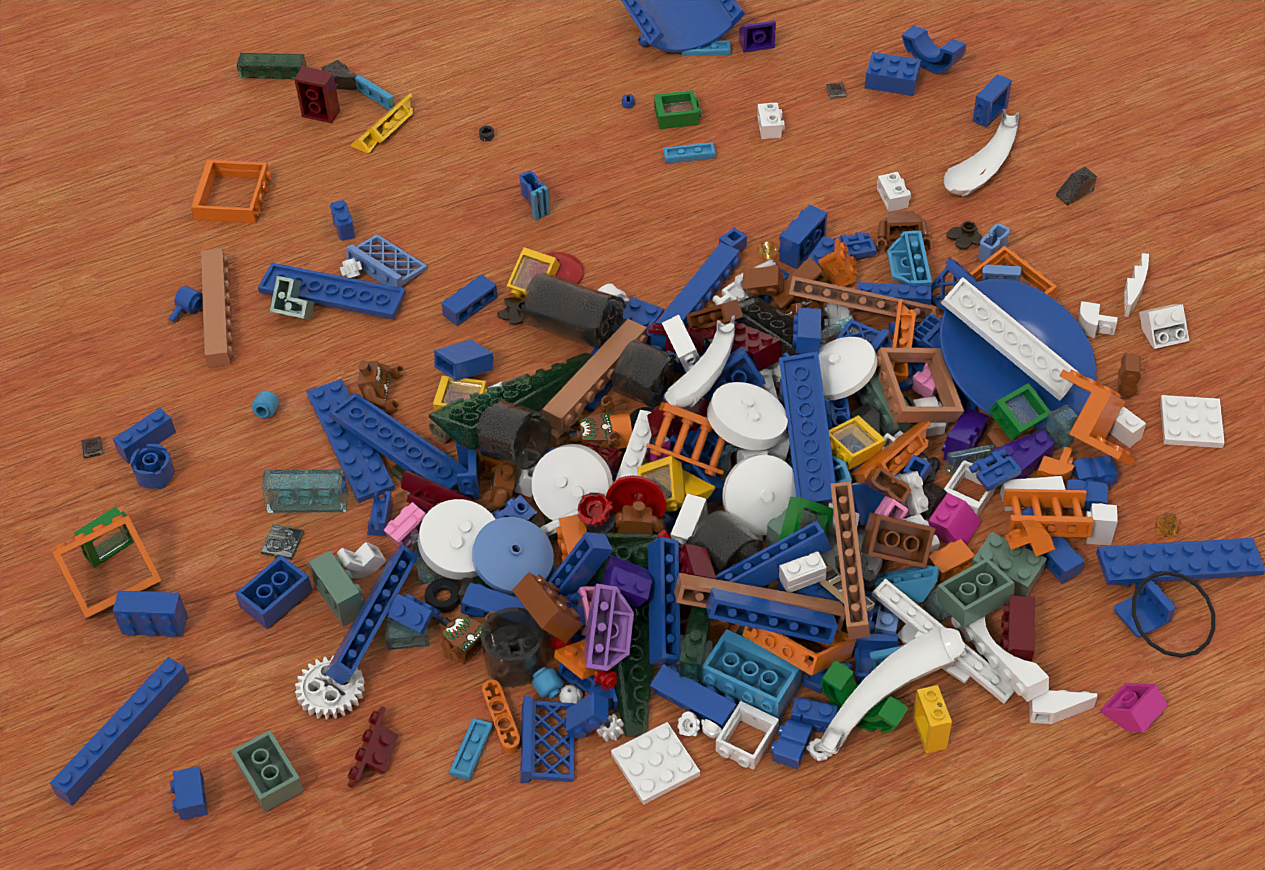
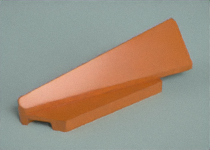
[891,299,916,383]
[850,421,931,484]

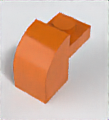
[610,413,632,449]
[1036,446,1075,485]
[1004,520,1055,557]

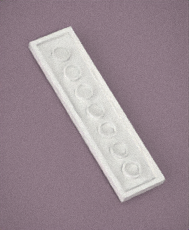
[941,277,1079,401]

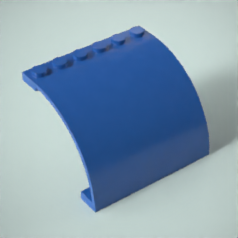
[621,0,746,52]

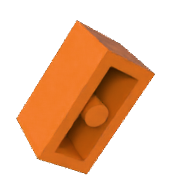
[927,539,975,584]

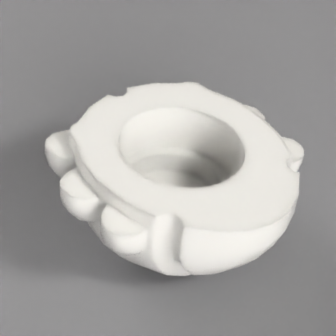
[559,684,583,705]
[677,711,700,736]
[701,719,723,739]
[806,738,832,761]

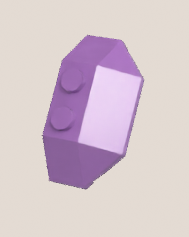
[584,584,634,671]

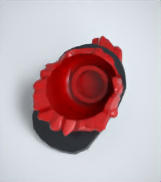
[577,492,616,535]

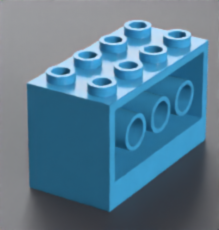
[702,629,802,722]

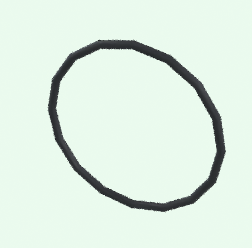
[1132,571,1215,658]

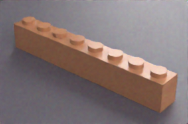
[201,248,233,368]
[785,276,936,323]
[542,319,648,432]
[831,481,870,640]
[674,573,845,631]

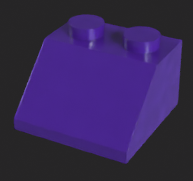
[739,21,776,53]
[602,555,652,608]

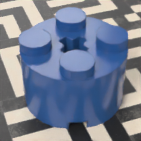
[130,444,174,489]

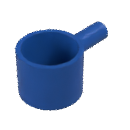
[168,286,203,323]

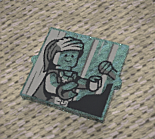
[260,524,304,560]

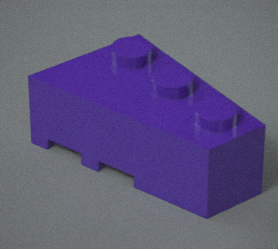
[942,408,989,466]
[991,430,1055,480]

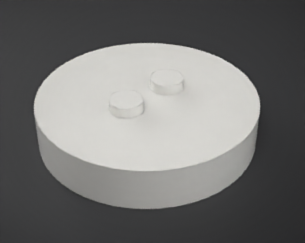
[707,382,788,451]
[532,444,613,520]
[418,499,496,579]

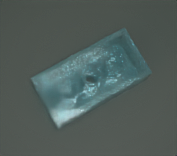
[261,469,349,513]

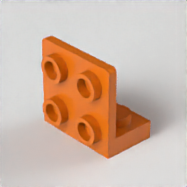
[818,238,858,287]

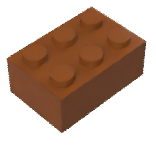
[860,512,935,568]
[512,572,583,643]

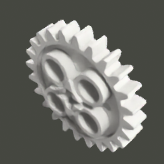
[295,656,365,720]

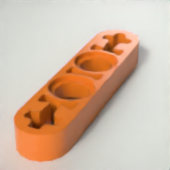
[482,679,521,754]

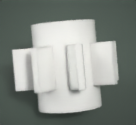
[340,258,362,278]
[596,714,624,742]

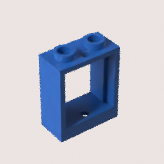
[973,74,1012,128]

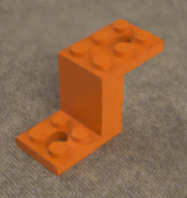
[1059,369,1136,466]

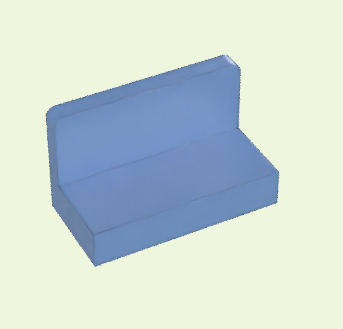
[982,265,1021,282]

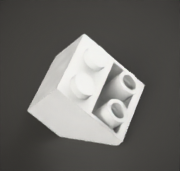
[1139,304,1189,349]

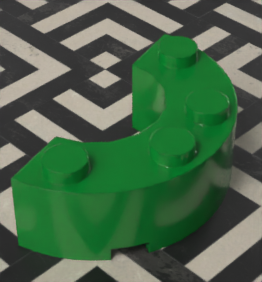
[821,660,908,733]

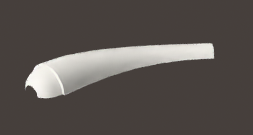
[944,109,1019,196]
[665,315,735,408]
[818,628,966,754]

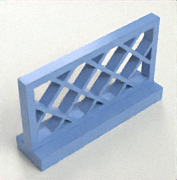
[346,234,427,288]

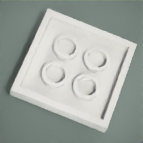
[1160,395,1224,448]
[611,722,700,805]

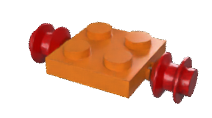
[551,636,617,690]

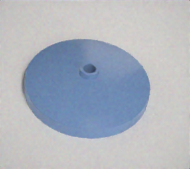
[472,517,554,595]

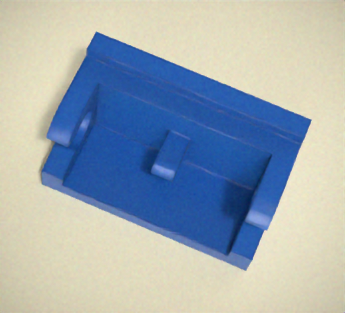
[367,491,393,536]

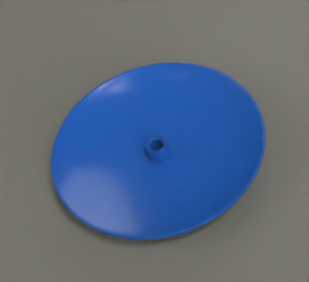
[939,279,1096,430]

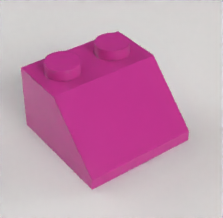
[928,493,981,545]
[1100,683,1168,733]

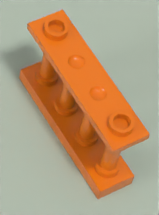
[645,402,726,477]
[1003,489,1094,538]

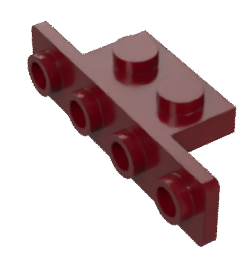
[648,323,717,356]
[401,470,472,512]
[347,706,398,788]

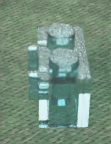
[1045,405,1078,451]

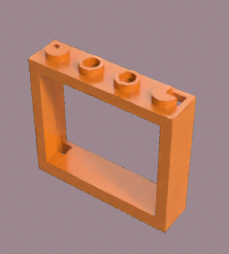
[191,160,271,223]
[970,246,1057,299]
[52,514,162,619]
[742,626,857,676]

